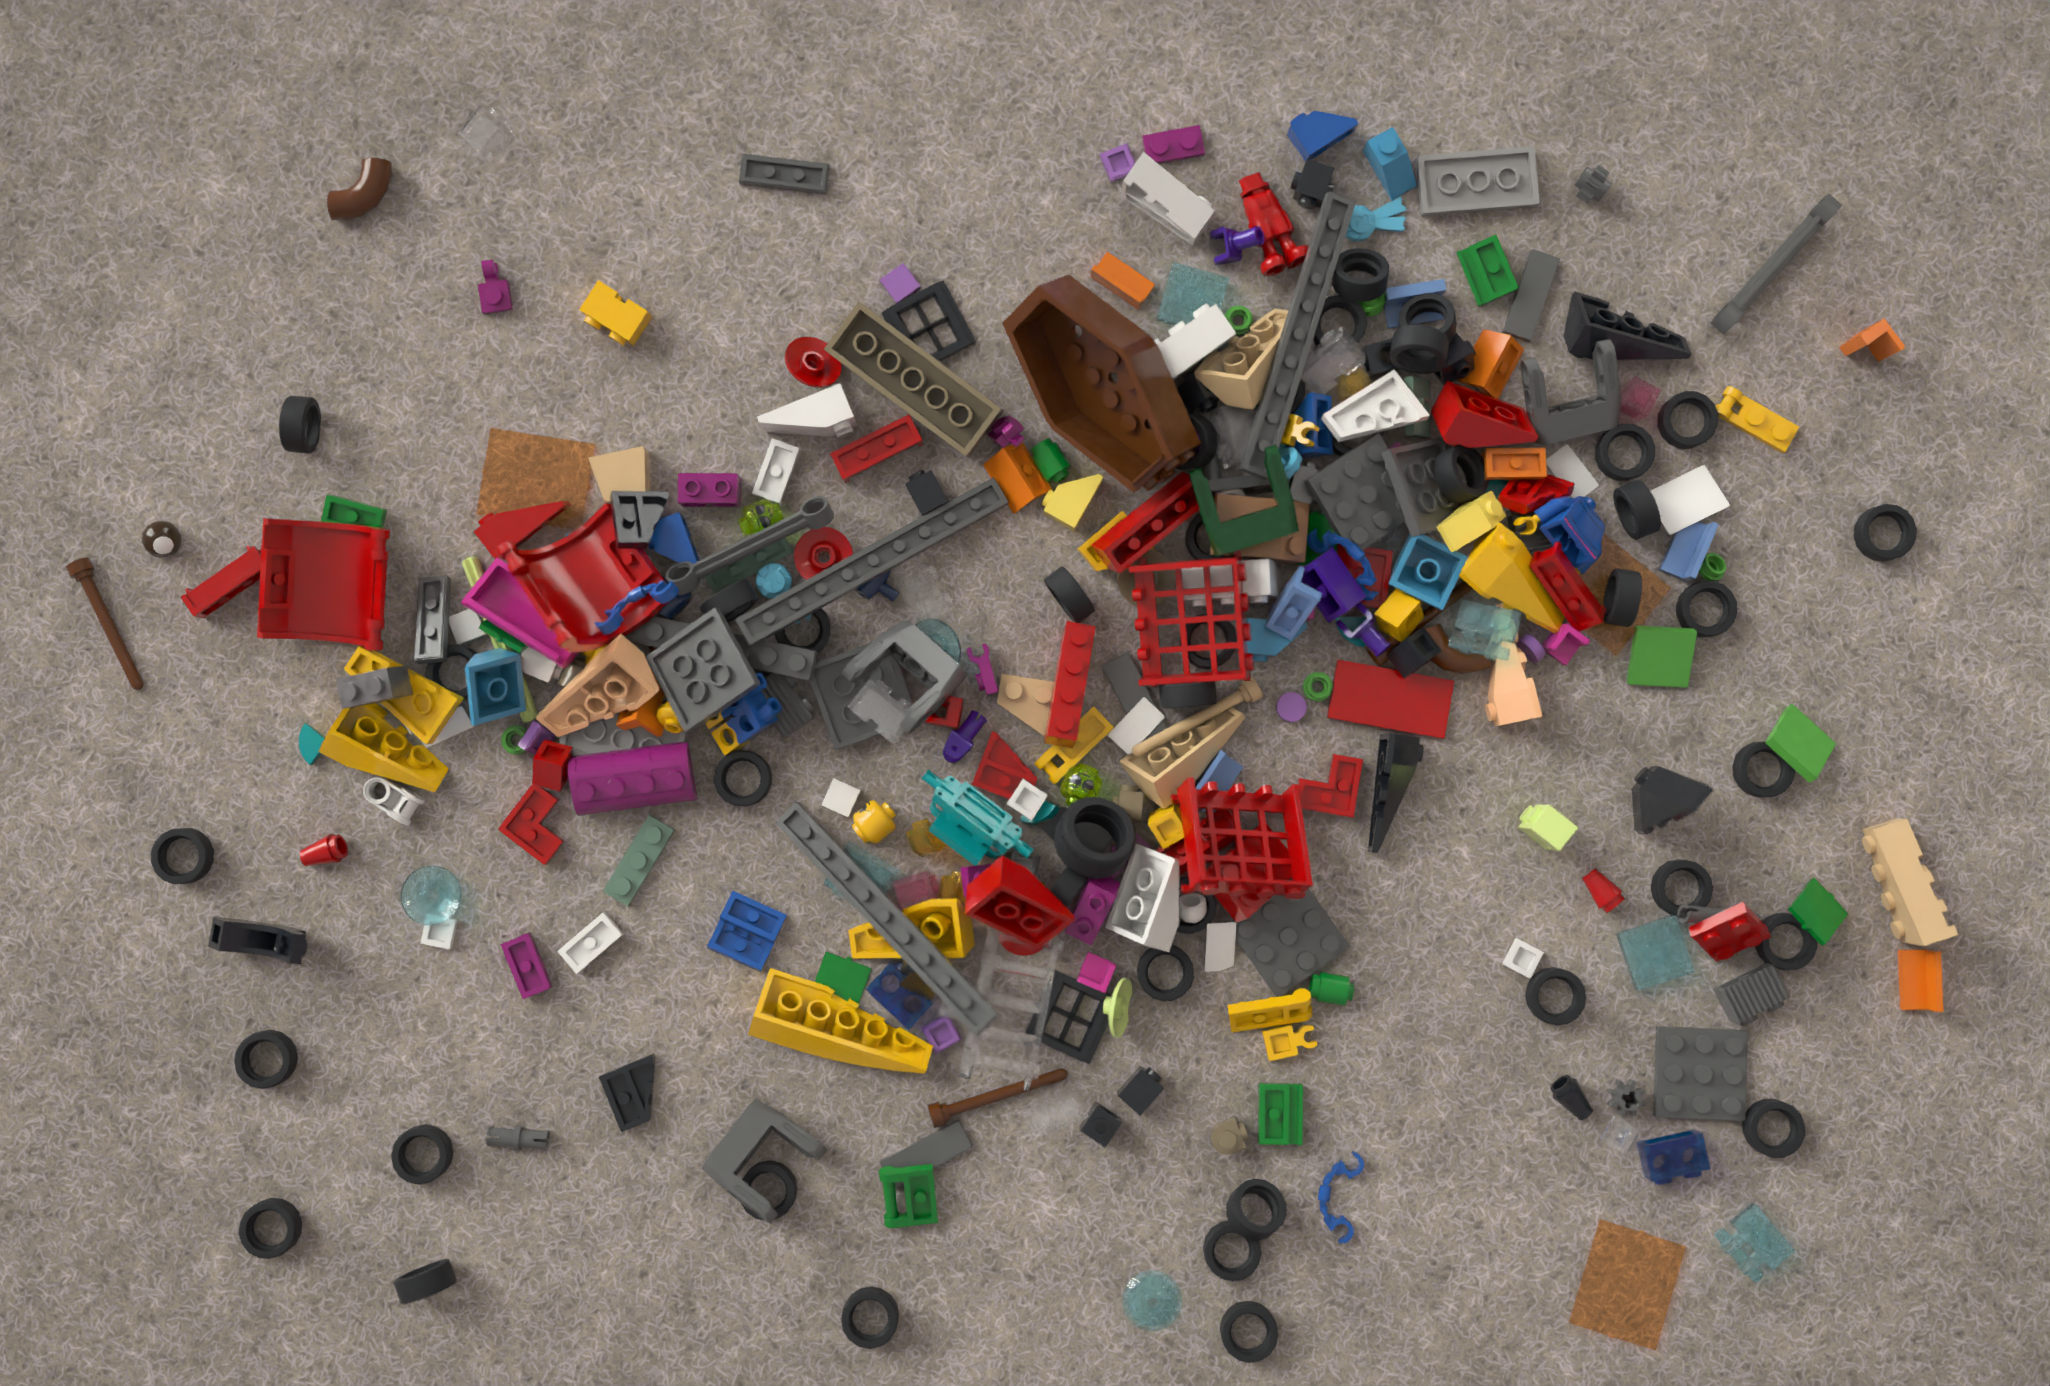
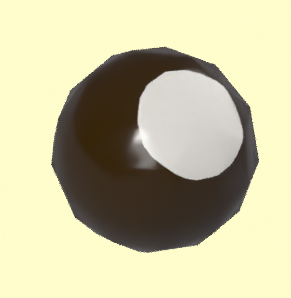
[142,521,181,558]

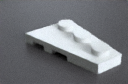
[1321,370,1430,442]

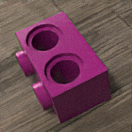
[678,473,742,507]
[1064,877,1120,946]

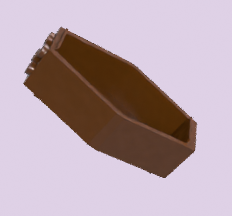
[1002,275,1201,493]

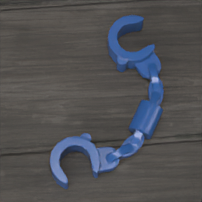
[1307,528,1379,601]
[595,580,679,635]
[1318,1151,1364,1243]

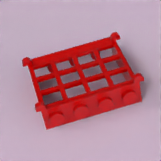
[1129,550,1254,687]
[1170,777,1313,899]

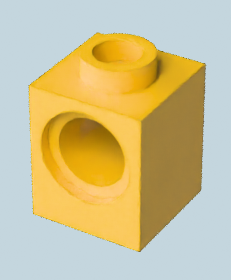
[1374,589,1424,642]
[1148,804,1184,849]

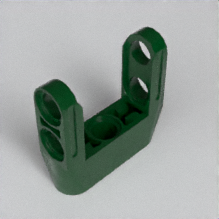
[1188,445,1299,556]

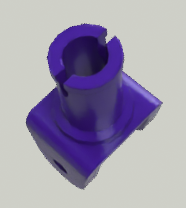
[1210,226,1265,265]
[1335,602,1391,657]
[943,710,987,763]

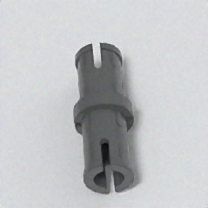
[486,1126,550,1150]

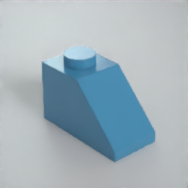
[1362,127,1417,201]
[1245,618,1307,662]

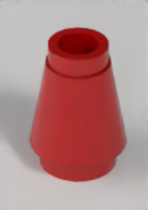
[299,834,348,867]
[1582,868,1625,913]

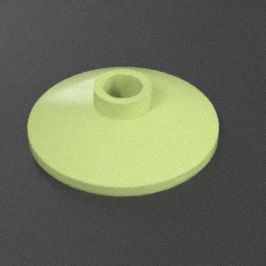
[1103,978,1132,1038]

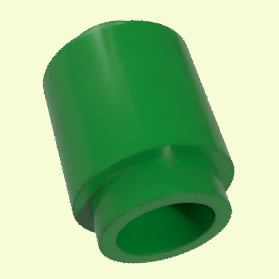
[1030,438,1072,484]
[1309,972,1354,1006]

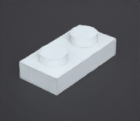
[752,438,801,505]
[557,912,624,974]

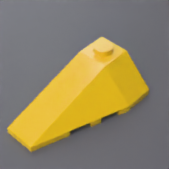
[848,899,975,958]

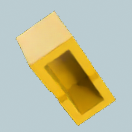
[579,280,652,346]

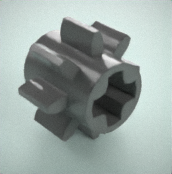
[1574,165,1612,204]
[1607,1079,1646,1116]

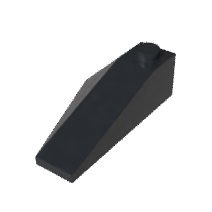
[1564,291,1692,360]
[1368,733,1424,853]
[1632,766,1714,835]

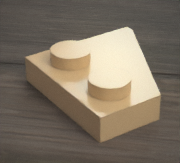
[997,674,1054,737]

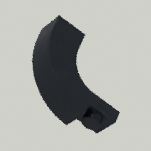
[208,917,307,965]

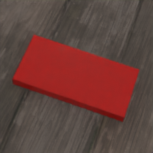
[1327,660,1454,739]

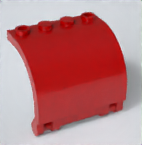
[496,503,670,652]
[257,518,390,651]

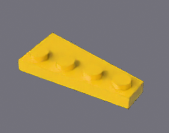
[344,646,464,745]

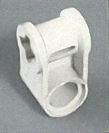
[363,777,425,826]

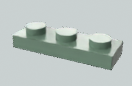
[705,538,793,594]
[603,815,675,906]

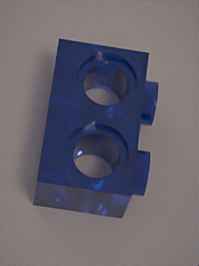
[865,961,934,1030]
[1636,1129,1711,1185]

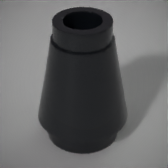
[1550,1075,1593,1120]

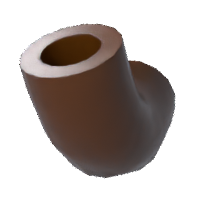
[327,158,392,220]
[1425,623,1491,674]

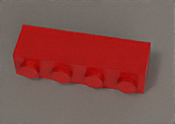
[1091,472,1199,574]
[1043,621,1096,749]

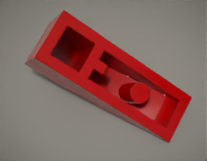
[473,501,571,559]

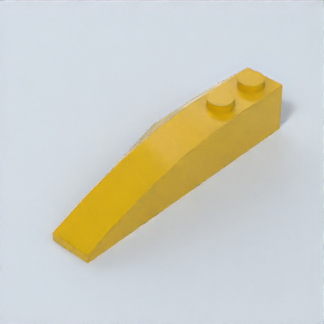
[748,968,933,1074]

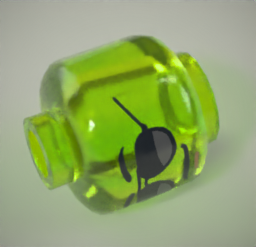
[738,499,784,536]
[1059,763,1103,806]

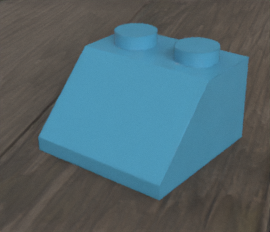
[1388,534,1468,611]
[465,648,526,725]

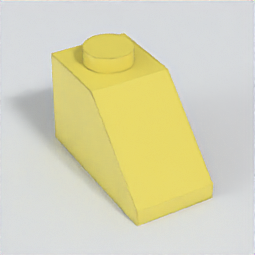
[1041,474,1104,531]
[1436,491,1506,552]

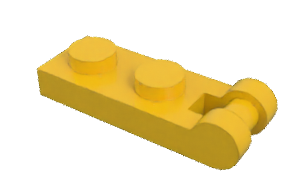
[1716,386,1799,454]
[1034,706,1114,785]
[1227,989,1313,1033]

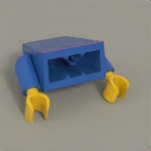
[1513,496,1605,574]

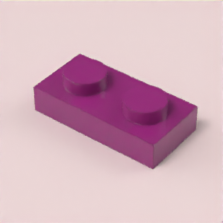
[1142,125,1205,164]
[500,932,553,999]

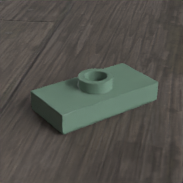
[1404,376,1432,439]

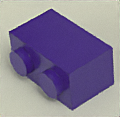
[1301,547,1367,623]

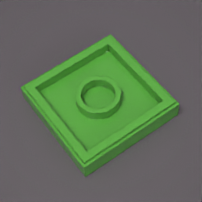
[1627,625,1697,688]
[1765,704,1836,783]

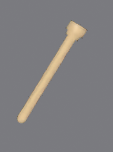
[1132,677,1263,757]

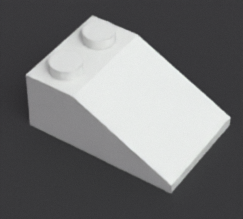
[757,384,858,439]
[1105,843,1179,952]

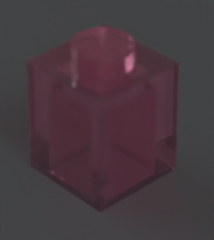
[1620,376,1661,422]
[893,870,940,910]

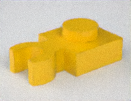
[1280,414,1320,447]
[1262,1024,1318,1061]

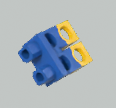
[705,673,782,756]

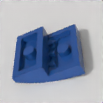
[707,891,787,973]

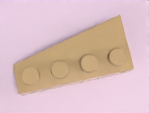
[1862,818,1958,946]

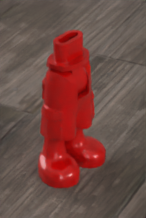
[1239,172,1309,277]

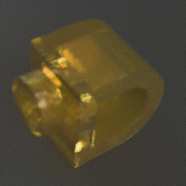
[1337,367,1370,400]
[906,818,947,857]
[939,871,966,907]

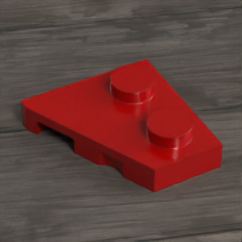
[1498,474,1575,515]
[972,731,1038,799]

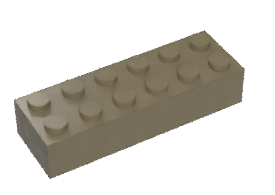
[824,301,1004,458]

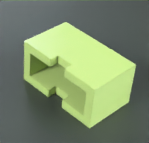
[1518,804,1578,851]

